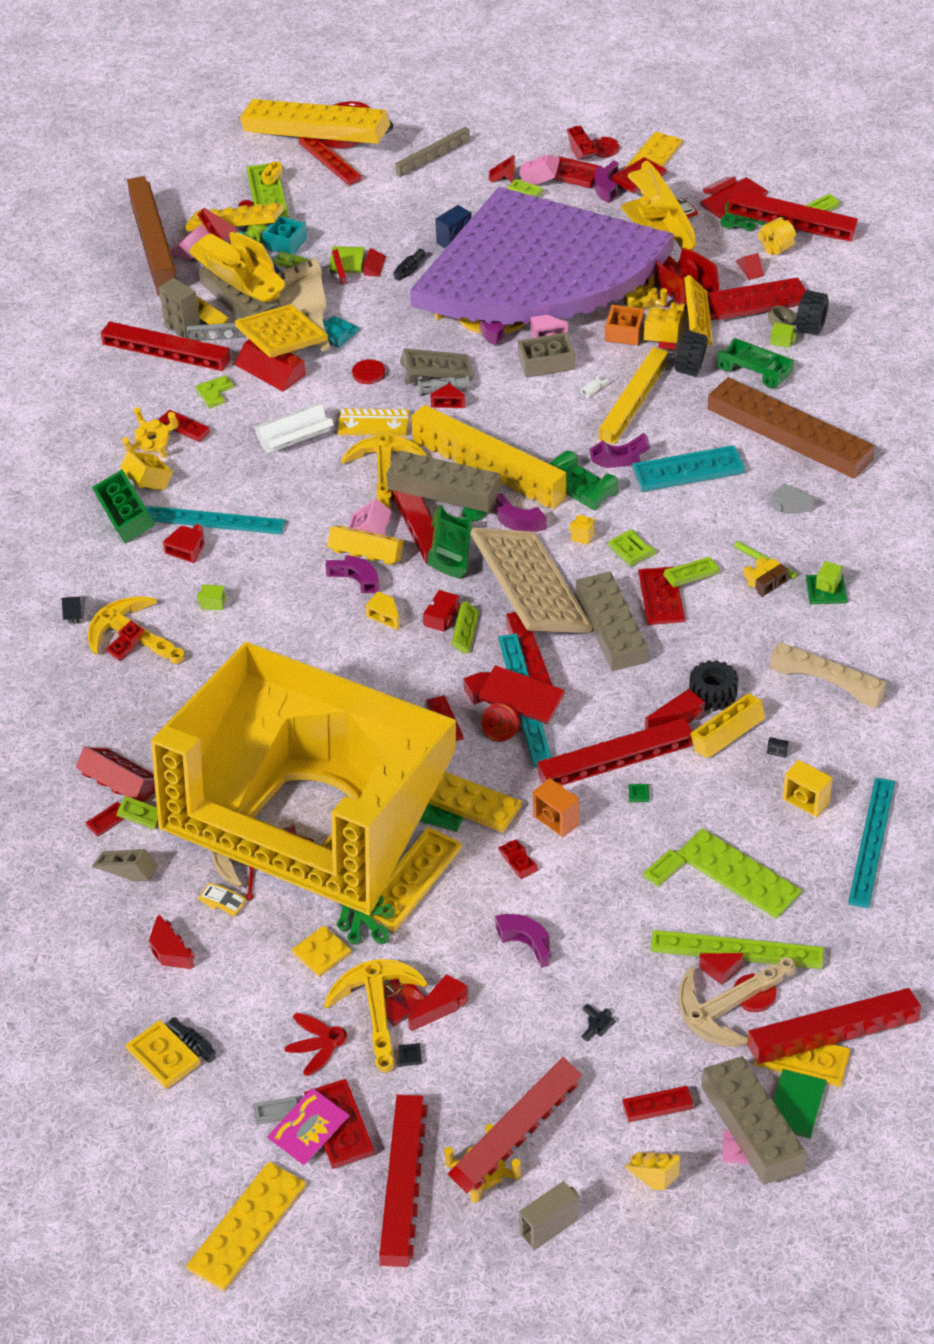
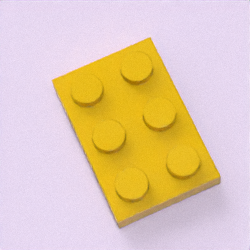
[125,1020,201,1090]

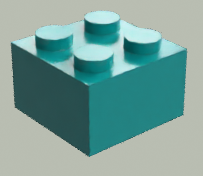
[262,216,307,255]

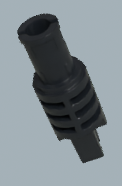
[393,248,426,281]
[167,1017,216,1063]

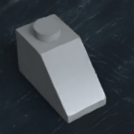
[771,483,814,514]

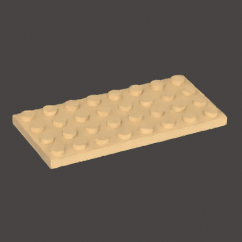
[470,528,593,633]

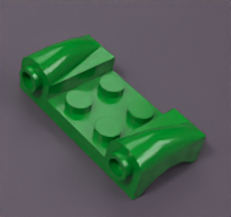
[717,338,794,389]
[549,450,618,511]
[427,505,472,579]

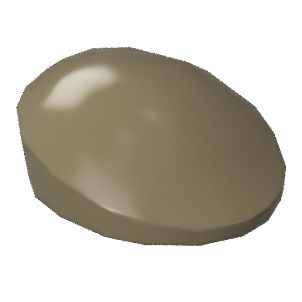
[768,306,795,326]

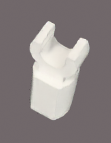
[580,375,608,398]

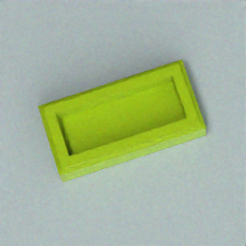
[643,849,686,887]

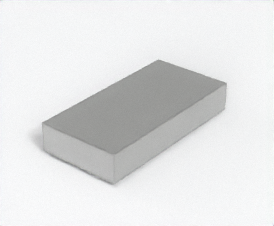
[253,1096,298,1125]

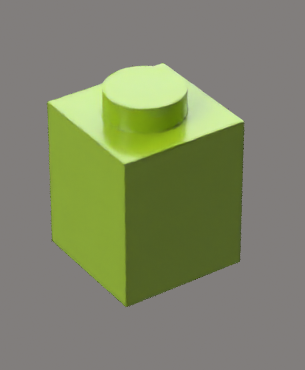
[770,322,797,348]
[816,561,843,594]
[197,584,226,610]

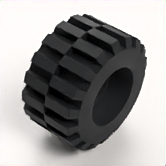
[796,290,829,335]
[675,330,708,377]
[689,660,739,711]

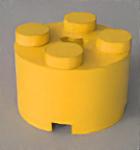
[757,217,796,255]

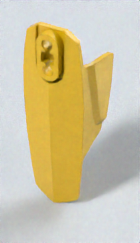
[621,161,696,250]
[189,232,285,302]

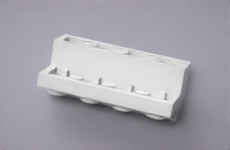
[254,404,334,454]

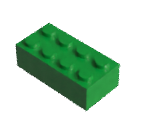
[92,469,156,543]

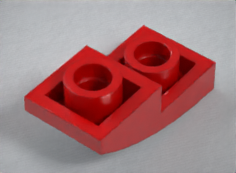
[106,620,145,661]
[498,839,538,879]

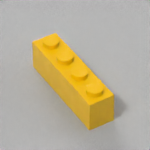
[327,524,404,565]
[691,693,765,758]

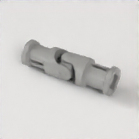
[418,375,470,396]

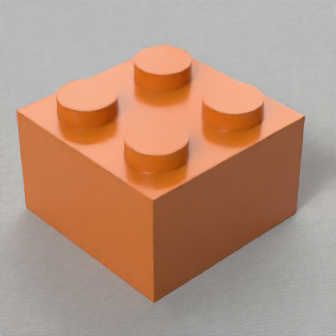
[605,305,645,345]
[533,778,579,837]

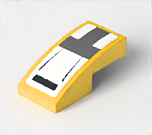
[198,883,246,917]

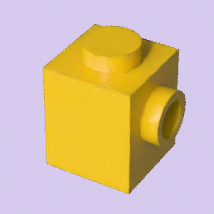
[569,514,595,545]

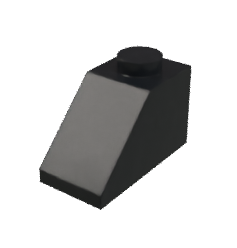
[61,596,86,623]

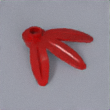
[284,1013,348,1076]

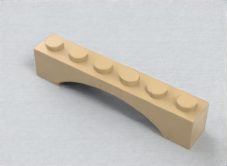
[770,642,886,709]

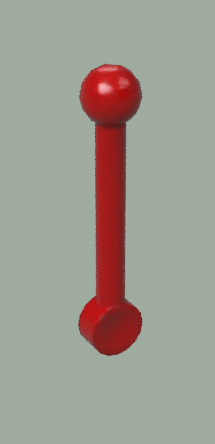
[245,866,254,901]

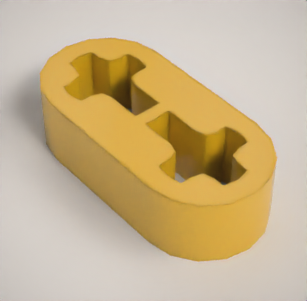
[261,161,283,184]

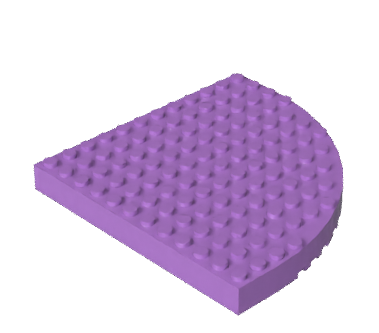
[410,187,674,324]

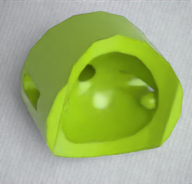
[245,224,267,243]

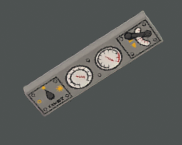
[187,323,247,341]

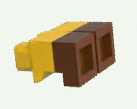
[743,557,789,597]

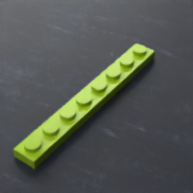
[651,930,824,969]

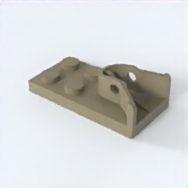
[400,348,474,385]

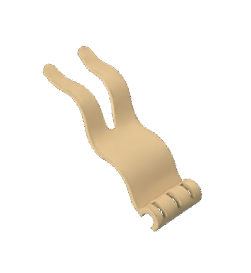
[277,257,330,356]

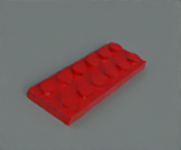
[707,277,806,320]

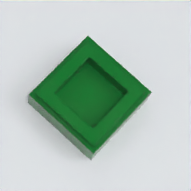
[628,784,649,803]

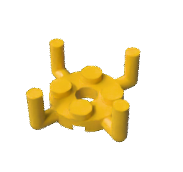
[624,274,667,309]
[122,407,178,458]
[444,1124,521,1203]

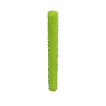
[734,541,798,580]

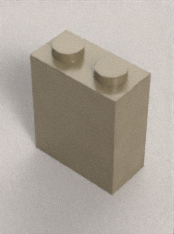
[519,1181,579,1250]

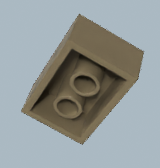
[159,278,201,338]
[518,332,575,377]

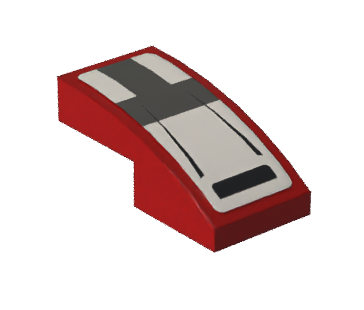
[677,197,698,218]

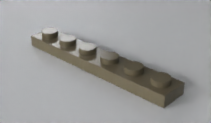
[395,126,470,177]

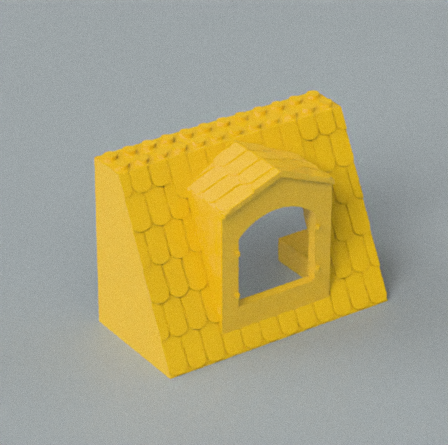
[151,641,456,916]

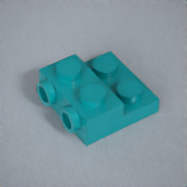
[323,315,359,348]

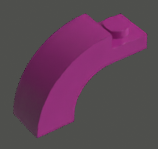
[595,160,619,203]
[479,320,504,346]
[589,433,650,468]
[494,493,547,532]
[325,555,380,594]
[495,914,552,968]

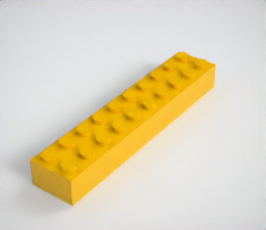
[240,99,390,144]
[411,405,566,509]

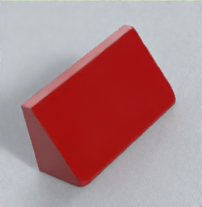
[363,248,386,277]

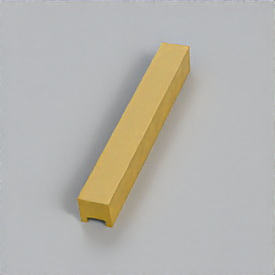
[599,347,668,444]

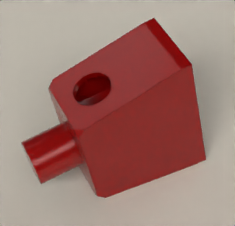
[163,524,205,563]

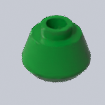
[461,507,486,522]

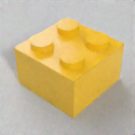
[644,307,682,343]
[120,450,173,490]
[782,760,833,818]

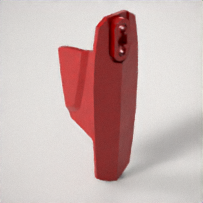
[655,247,720,320]

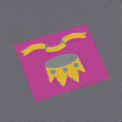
[267,1088,349,1165]

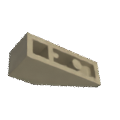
[92,849,158,882]

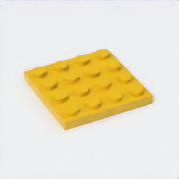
[235,304,328,358]

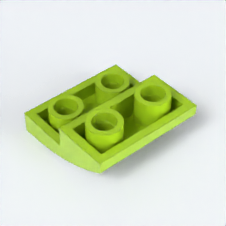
[329,246,365,273]

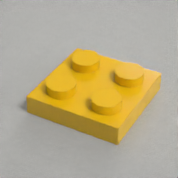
[292,925,351,977]

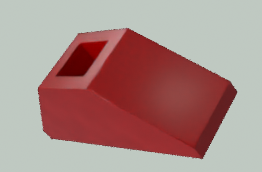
[567,125,597,160]
[149,915,195,969]

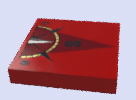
[384,979,425,1027]

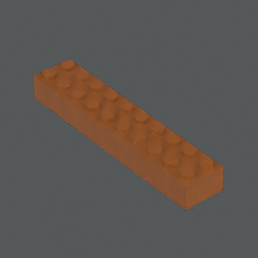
[127,176,177,296]
[707,377,875,479]

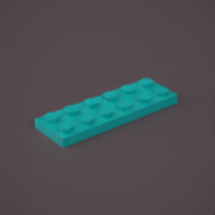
[632,445,745,492]

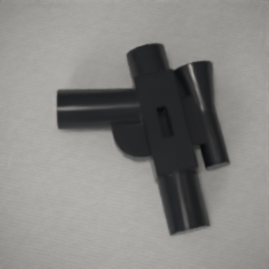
[581,1004,616,1041]

